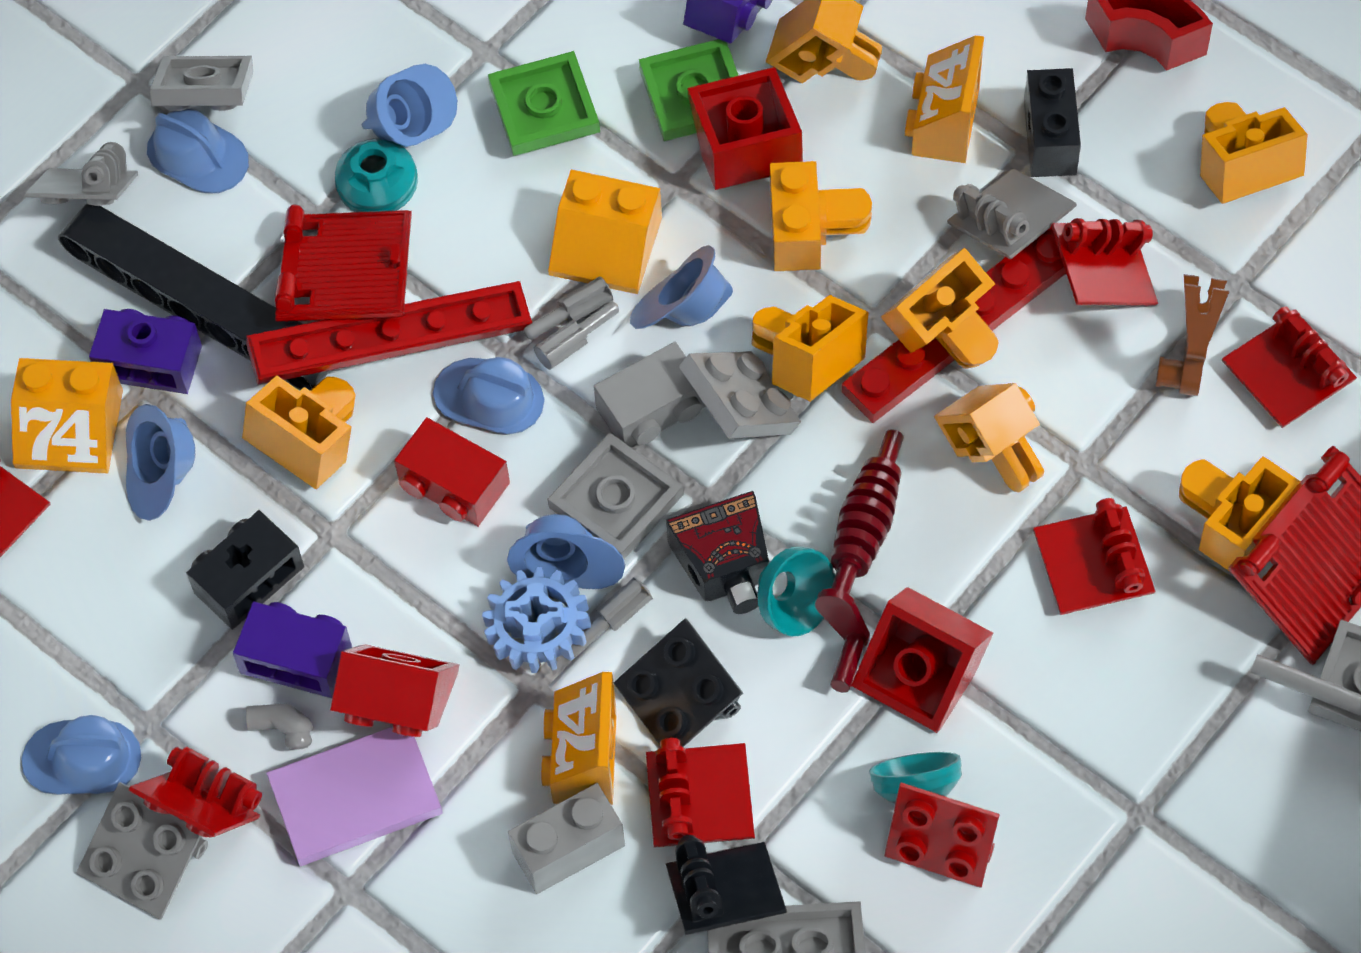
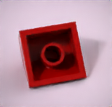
[687,67,803,190]
[851,587,994,733]
[330,644,460,737]

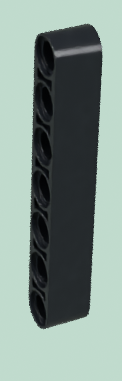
[58,203,330,391]

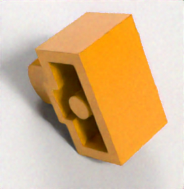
[765,0,882,83]
[1200,102,1308,204]
[770,161,872,271]
[881,248,999,369]
[752,295,868,402]
[242,376,356,490]
[934,383,1044,493]
[1179,456,1301,571]

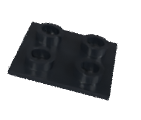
[614,618,744,747]
[666,835,787,935]

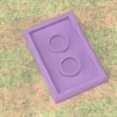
[267,727,443,867]

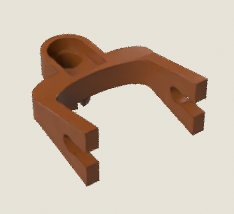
[1155,274,1230,396]

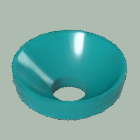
[335,138,418,212]
[757,547,835,636]
[869,752,962,804]

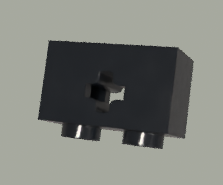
[1024,68,1081,177]
[186,510,304,630]

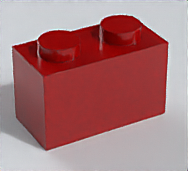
[394,417,510,527]

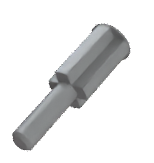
[524,276,614,340]
[534,301,619,370]
[571,577,653,657]

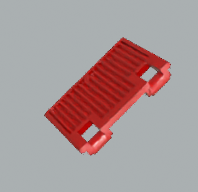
[275,204,412,322]
[1228,446,1361,665]

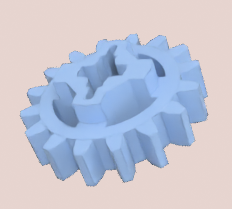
[482,567,591,673]

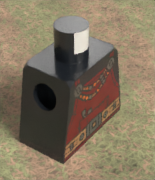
[666,491,769,614]

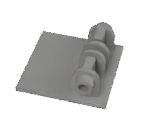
[25,142,138,206]
[947,168,1077,259]
[76,782,208,919]

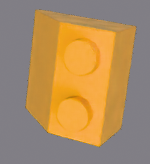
[548,169,662,294]

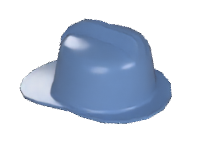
[361,63,458,147]
[147,109,249,193]
[630,245,733,329]
[433,357,545,434]
[126,404,195,521]
[507,514,625,589]
[21,715,142,795]

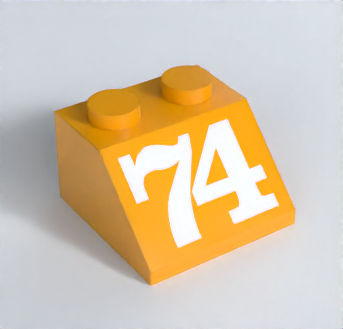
[905,35,984,163]
[11,358,123,474]
[541,672,617,805]

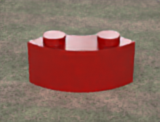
[1085,0,1213,71]

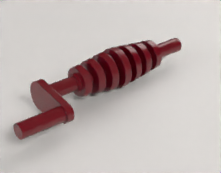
[815,429,904,693]

